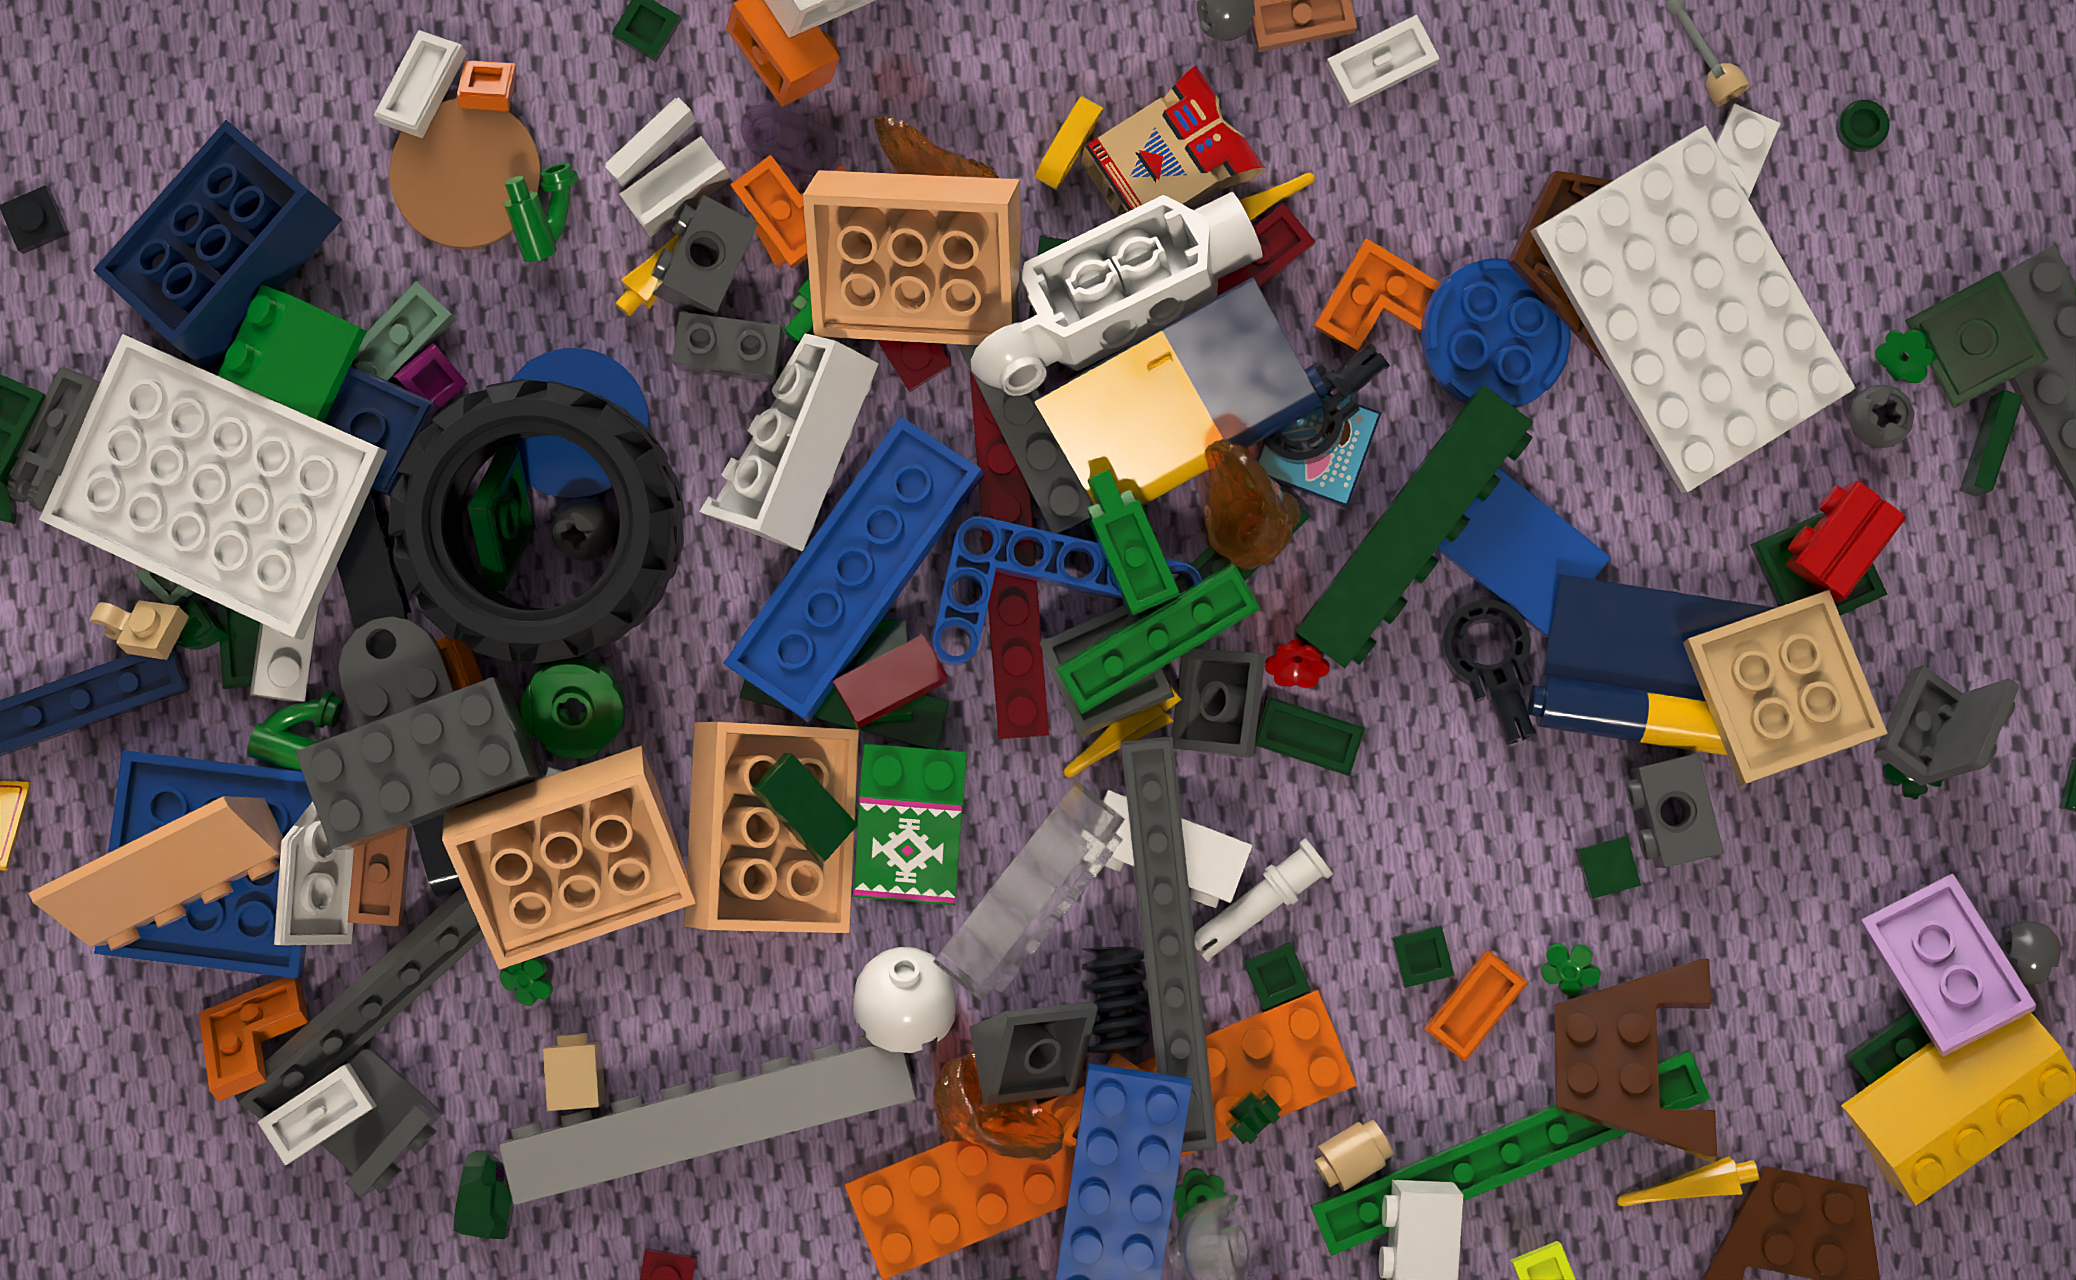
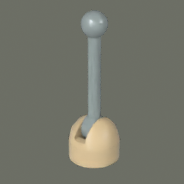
[1665,0,1751,107]

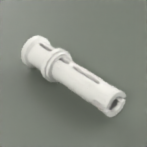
[1194,838,1333,962]

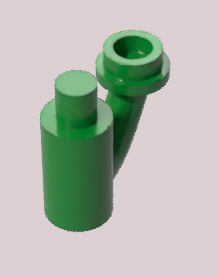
[504,163,579,262]
[247,690,344,772]

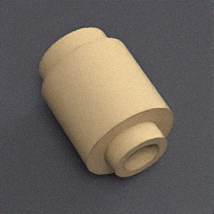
[1314,1119,1394,1191]

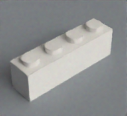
[699,333,879,551]

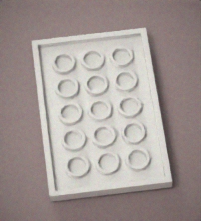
[1530,126,1856,493]
[39,334,387,640]

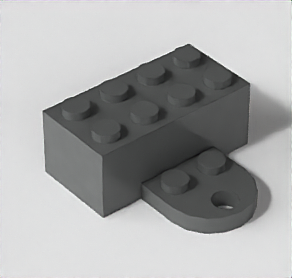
[295,617,543,850]

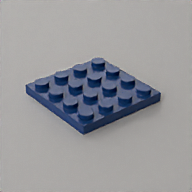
[94,750,313,979]

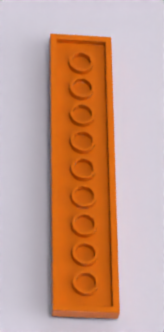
[844,989,1357,1280]

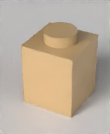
[543,1033,606,1111]

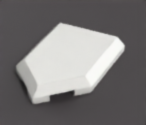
[274,801,354,945]

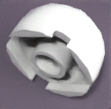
[853,947,956,1053]

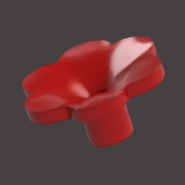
[1265,639,1330,688]

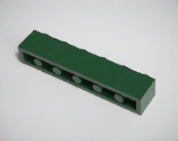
[1295,385,1533,669]

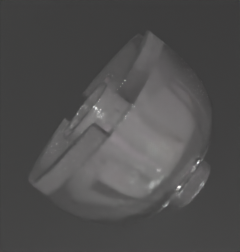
[1169,1194,1258,1280]

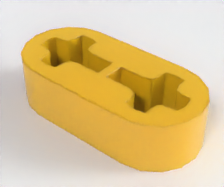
[1035,96,1104,190]

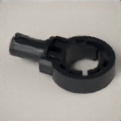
[1263,341,1390,464]
[1442,600,1537,745]

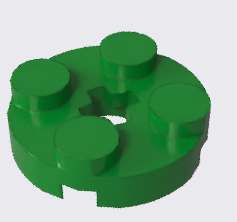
[521,657,626,759]

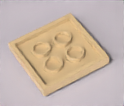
[1683,590,1888,787]

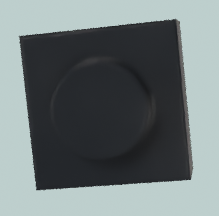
[0,185,69,254]

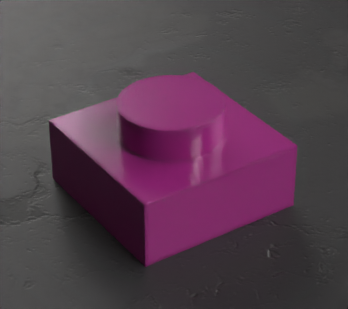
[393,344,468,408]

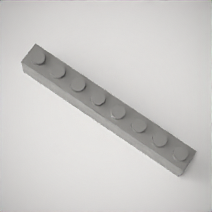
[499,1035,917,1205]

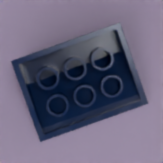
[93,120,343,371]

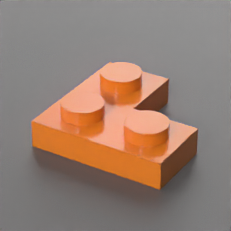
[730,155,847,269]
[1312,238,1441,352]
[198,977,309,1102]

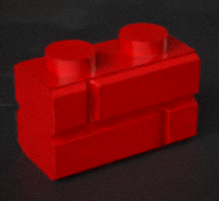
[1786,481,1906,602]

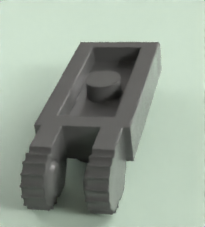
[6,366,101,512]

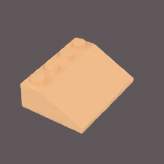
[803,170,1021,345]
[684,722,859,933]
[442,746,696,970]
[29,796,284,951]

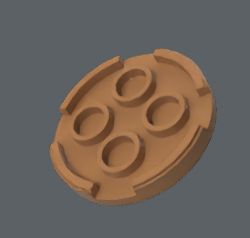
[389,99,543,250]

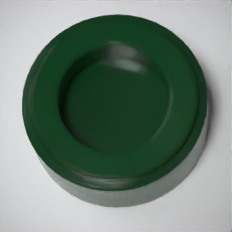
[1836,100,1890,152]

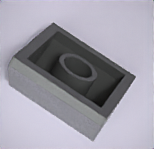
[1172,649,1266,758]
[969,1002,1098,1105]

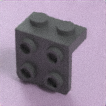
[1874,665,2019,786]
[320,1049,443,1197]

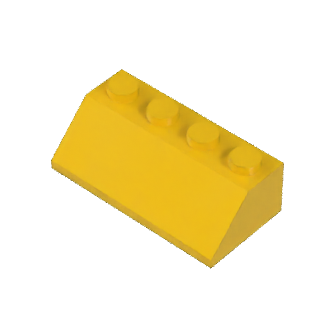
[1841,1013,2076,1206]

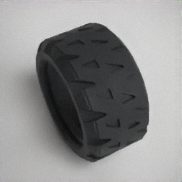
[388,379,685,663]

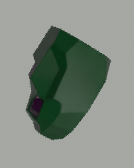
[453,1150,514,1239]

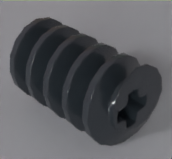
[1082,946,1149,1053]

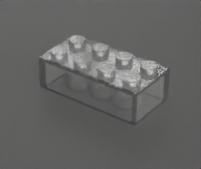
[933,780,1125,1001]

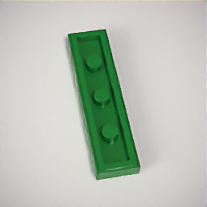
[1055,563,1260,714]

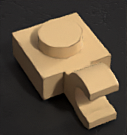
[89,600,189,660]

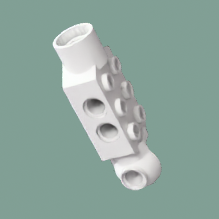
[971,192,1263,396]

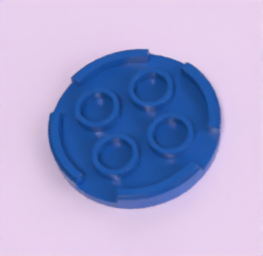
[1421,258,1571,408]
[508,348,650,500]

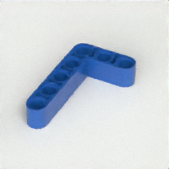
[932,517,1202,666]

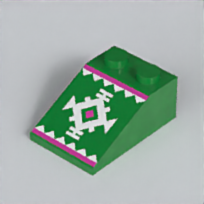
[854,744,968,905]

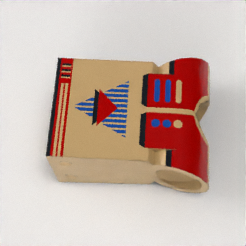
[1080,65,1266,217]

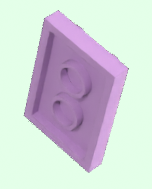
[1861,873,2036,1057]

